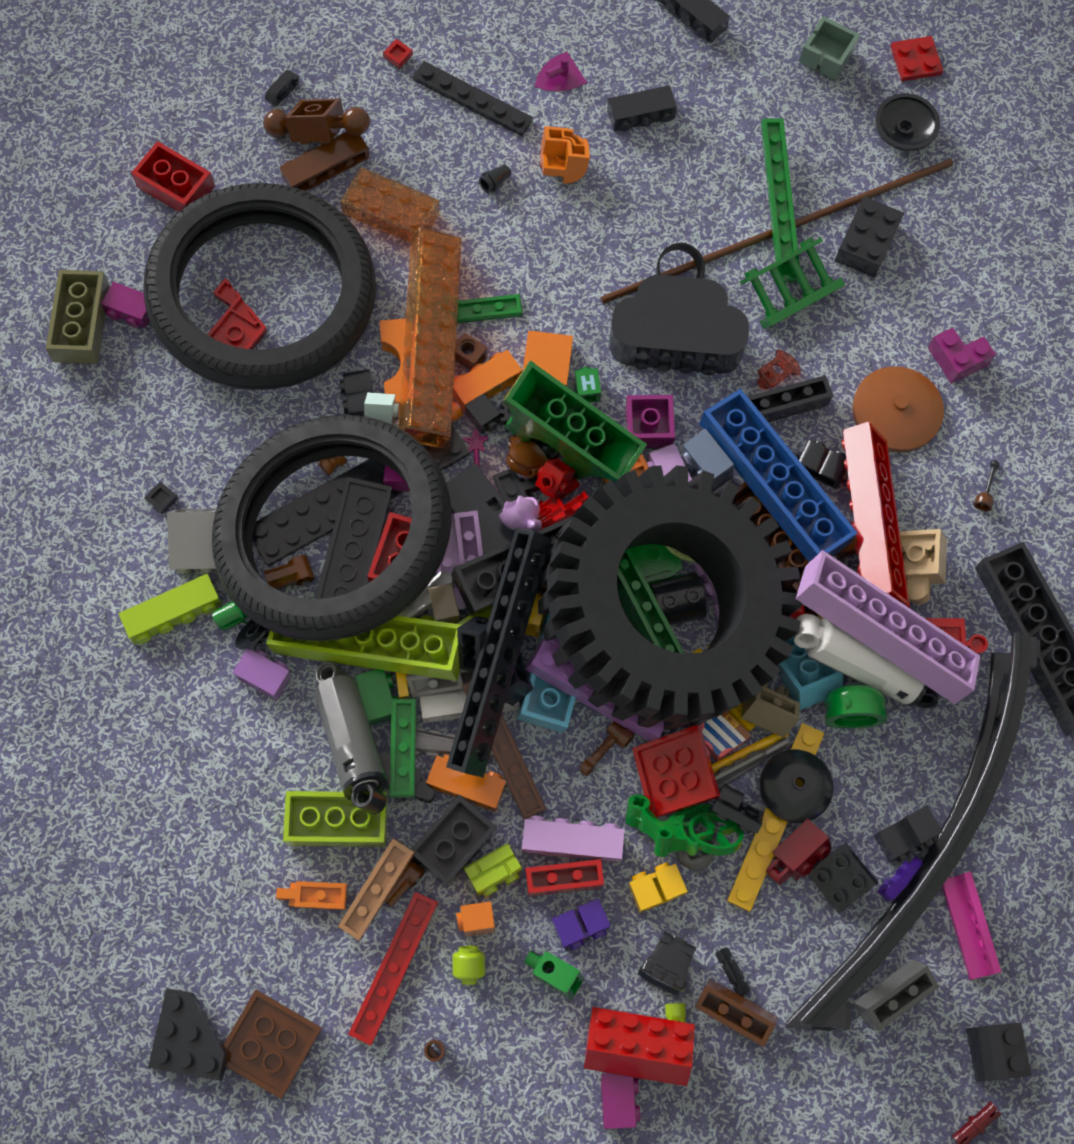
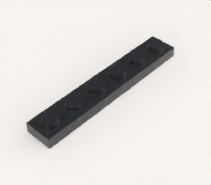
[413,61,533,137]

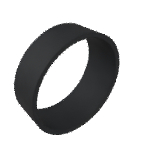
[656,243,705,279]

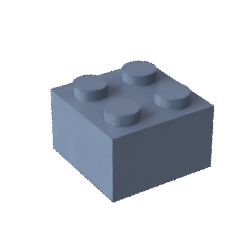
[682,429,734,492]

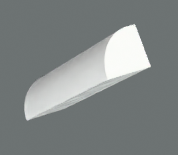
[420,689,519,723]

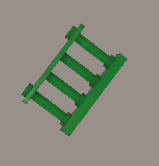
[739,237,845,329]

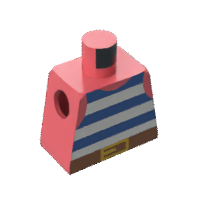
[701,712,751,761]

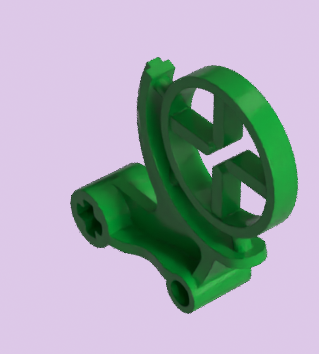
[625,794,744,857]

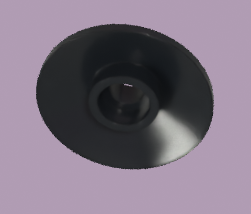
[235,619,268,650]

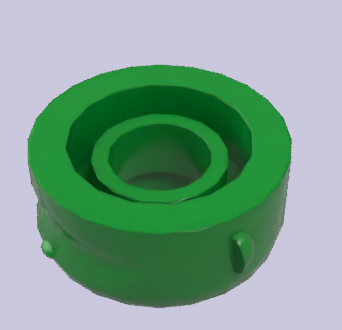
[824,685,887,729]

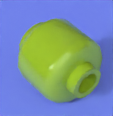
[452,945,486,985]

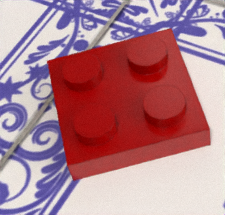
[890,36,943,82]

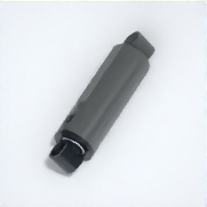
[315,662,388,815]

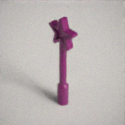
[463,429,489,468]

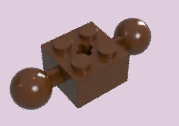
[263,98,370,144]

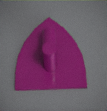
[534,51,587,92]

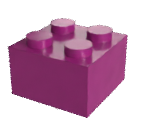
[625,395,675,448]

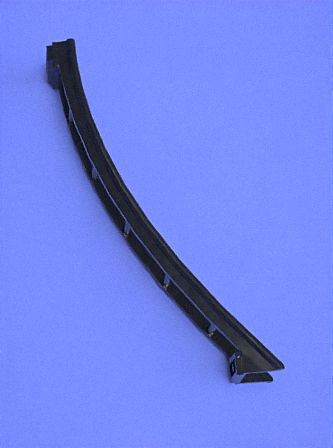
[786,633,1040,1032]

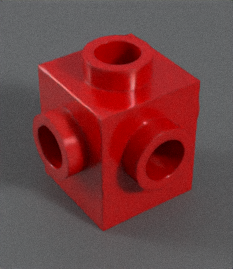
[535,458,576,497]

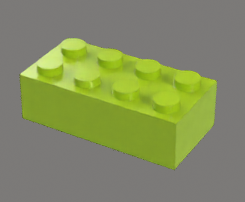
[283,791,388,847]

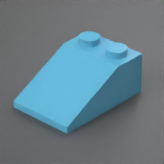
[777,636,843,710]

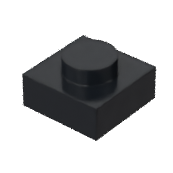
[144,482,179,515]

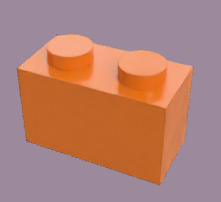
[456,901,495,937]

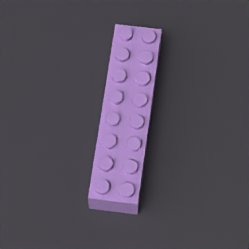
[796,550,980,704]

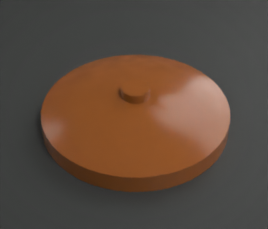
[852,366,944,452]

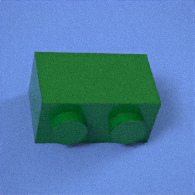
[355,669,397,726]

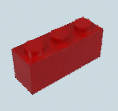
[525,859,604,897]

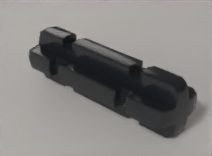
[716,947,751,996]

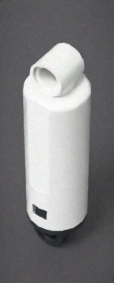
[794,614,939,708]

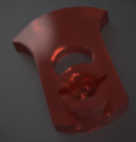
[757,350,801,389]

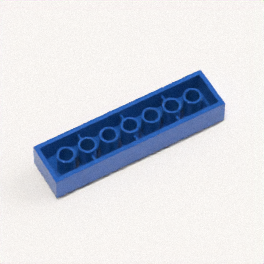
[699,388,858,562]

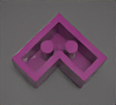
[928,327,996,384]

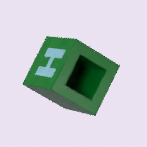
[574,367,601,403]

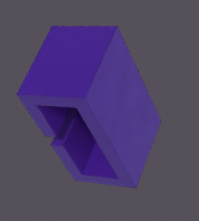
[551,898,611,951]

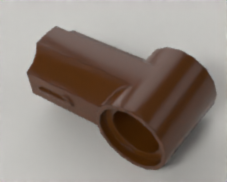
[264,555,315,590]
[385,859,426,908]

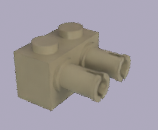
[741,682,800,737]

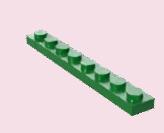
[761,118,800,283]

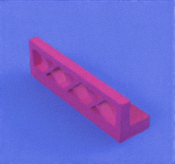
[942,871,1002,980]

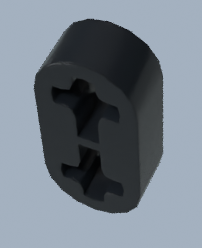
[265,70,299,107]

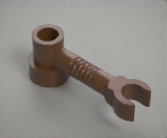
[579,721,636,777]

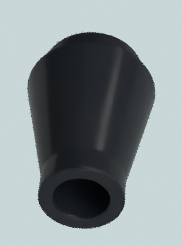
[479,164,511,193]

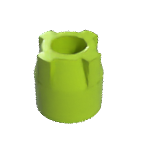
[665,1003,686,1022]

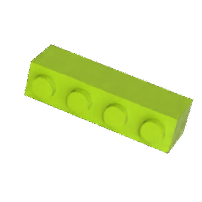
[118,573,222,644]

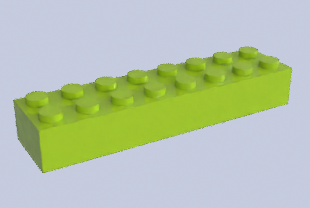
[266,616,461,681]

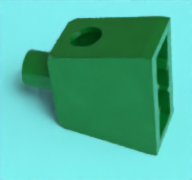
[524,950,585,1001]

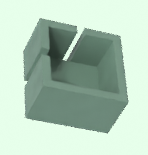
[799,16,860,81]

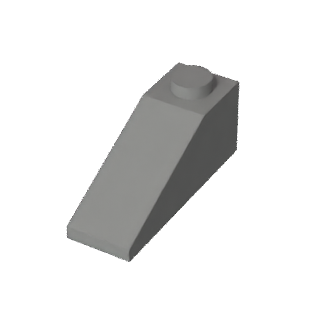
[407,669,473,698]

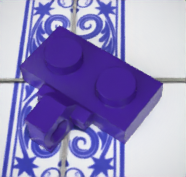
[877,856,922,902]

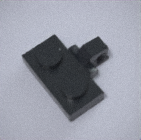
[493,469,541,502]

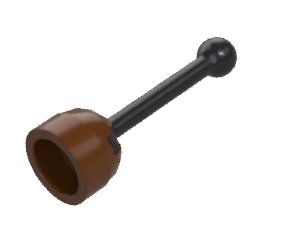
[974,460,1000,512]

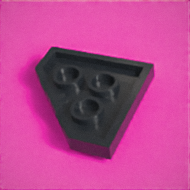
[148,988,229,1081]

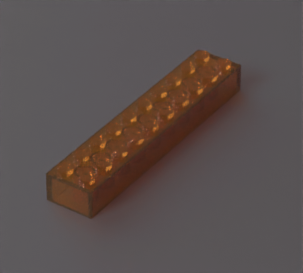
[398,227,462,448]

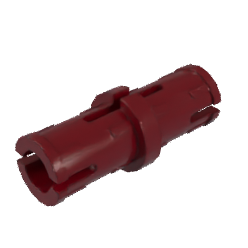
[951,1101,1002,1144]

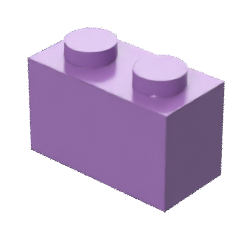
[232,648,292,701]

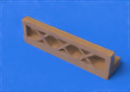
[338,839,415,941]

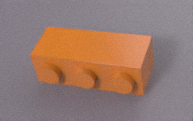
[450,349,522,412]
[426,755,506,812]

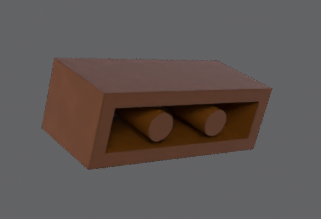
[695,978,777,1047]

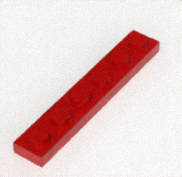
[348,892,438,1046]

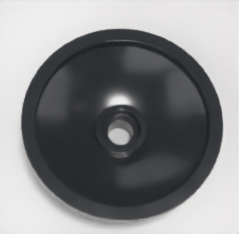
[875,93,940,151]
[759,749,834,823]

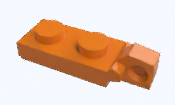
[276,881,348,910]

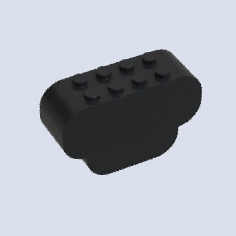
[609,275,749,376]

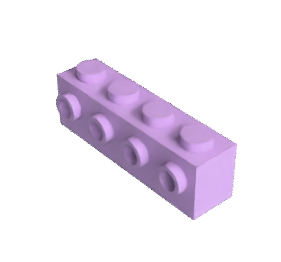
[521,816,624,863]

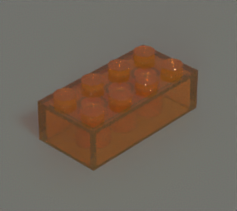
[340,167,440,248]

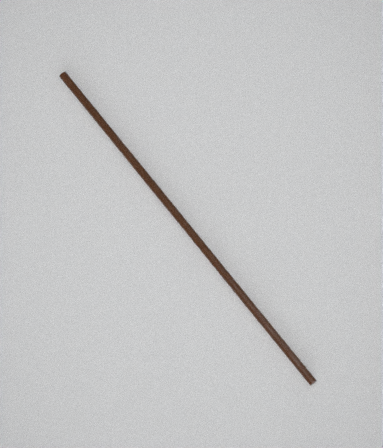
[600,158,953,304]

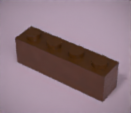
[279,131,370,191]

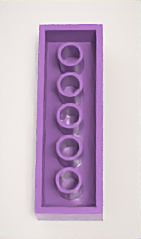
[525,636,664,742]

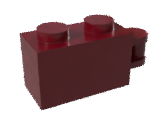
[766,819,832,885]

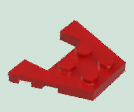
[207,278,267,349]
[537,475,589,529]

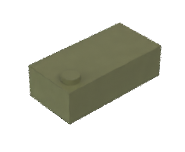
[45,270,109,364]

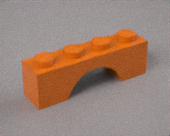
[380,318,418,411]

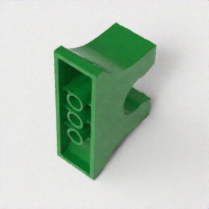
[503,361,647,482]

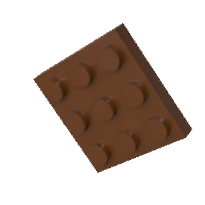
[223,989,323,1099]

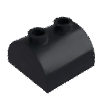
[648,572,707,625]

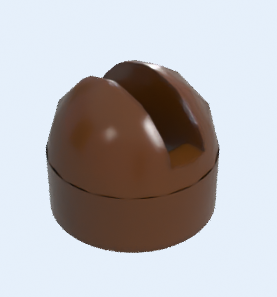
[424,1039,446,1062]

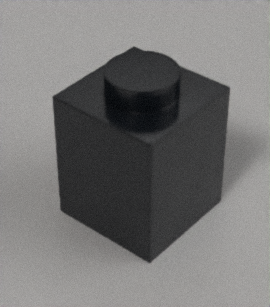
[465,393,500,434]

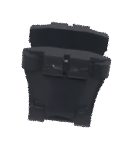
[637,931,696,995]

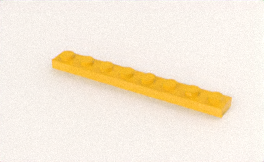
[726,723,824,912]

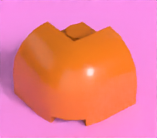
[540,126,590,184]

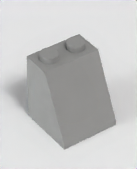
[167,508,217,574]

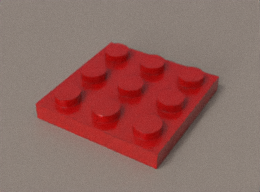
[632,725,720,818]

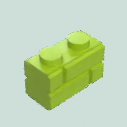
[464,843,522,898]

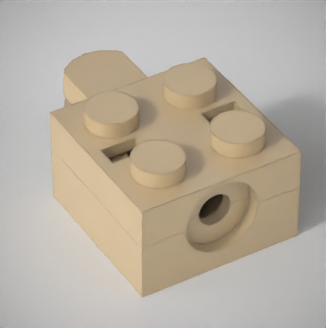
[900,529,947,605]

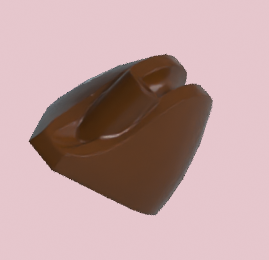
[506,436,549,478]

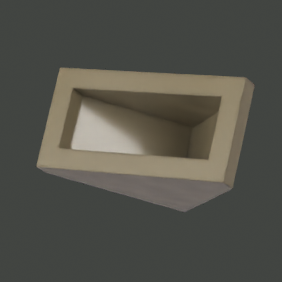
[428,583,460,624]

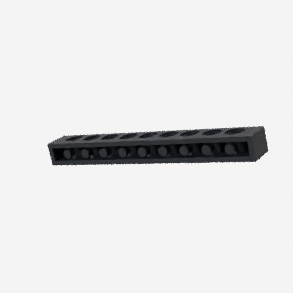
[446,528,552,778]

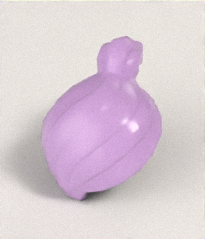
[499,496,542,532]

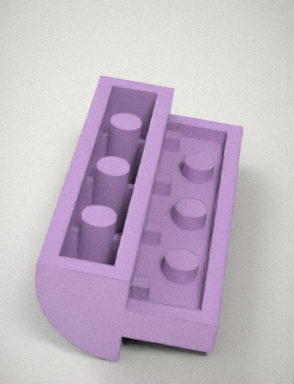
[437,511,483,609]

